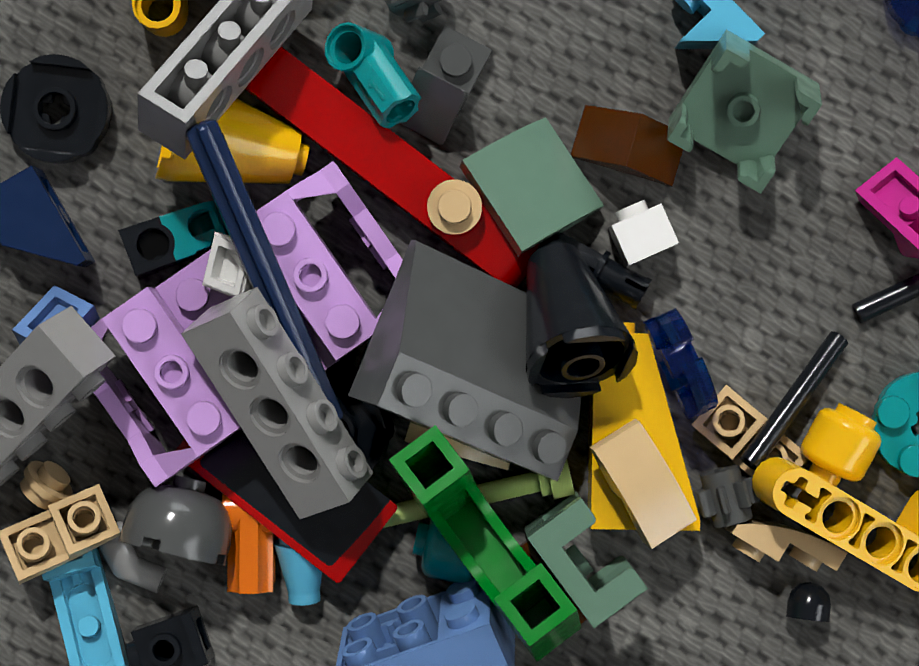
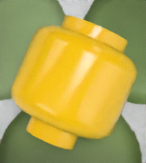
[800,403,882,487]

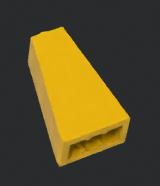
[588,322,700,531]

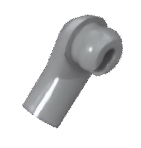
[100,521,167,593]

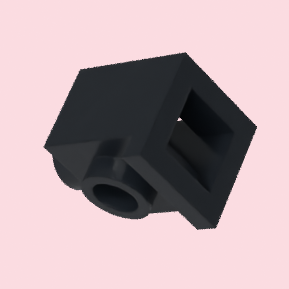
[126,605,215,666]

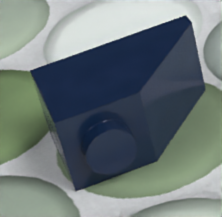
[0,165,95,267]

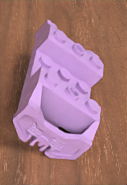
[91,161,403,487]

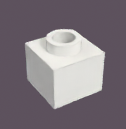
[608,200,679,267]

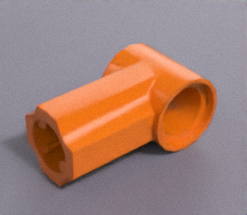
[222,494,276,594]

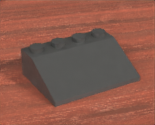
[348,240,581,481]

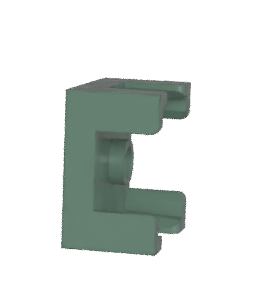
[667,29,822,194]
[524,490,648,628]

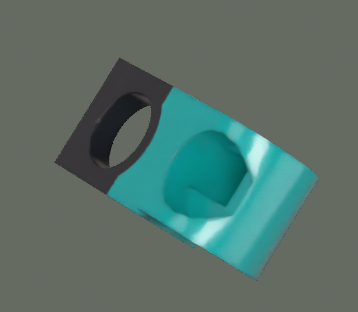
[118,201,227,280]

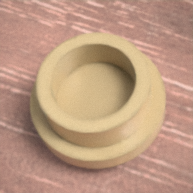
[427,179,482,235]
[20,461,73,510]

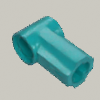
[325,22,421,129]

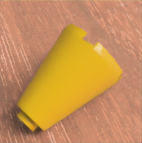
[155,99,310,184]

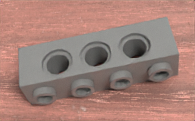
[138,0,313,159]
[181,287,373,519]
[0,306,116,486]

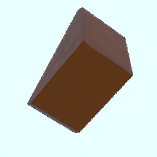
[571,105,683,187]

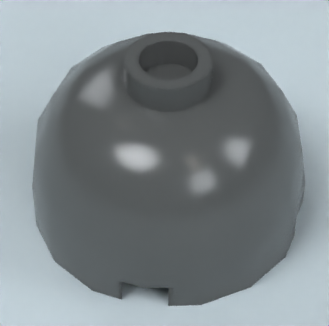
[119,475,232,566]

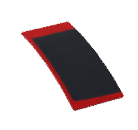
[175,429,397,583]

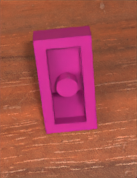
[855,157,919,259]

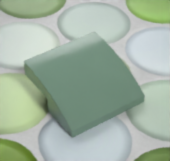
[459,117,604,257]

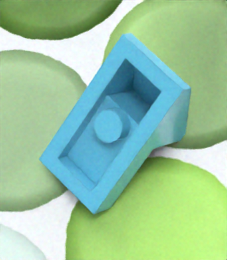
[675,0,765,49]

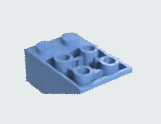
[336,578,515,666]

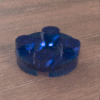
[644,308,718,420]

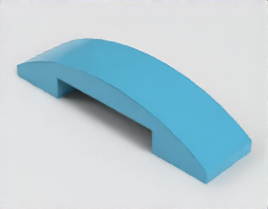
[42,548,129,666]

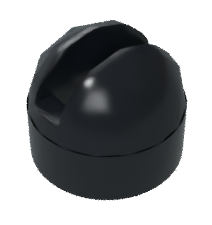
[786,582,831,622]

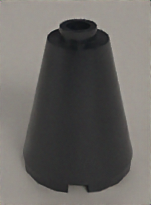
[526,241,638,398]

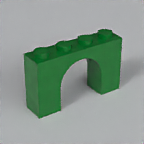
[389,425,581,662]

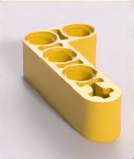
[752,457,919,592]

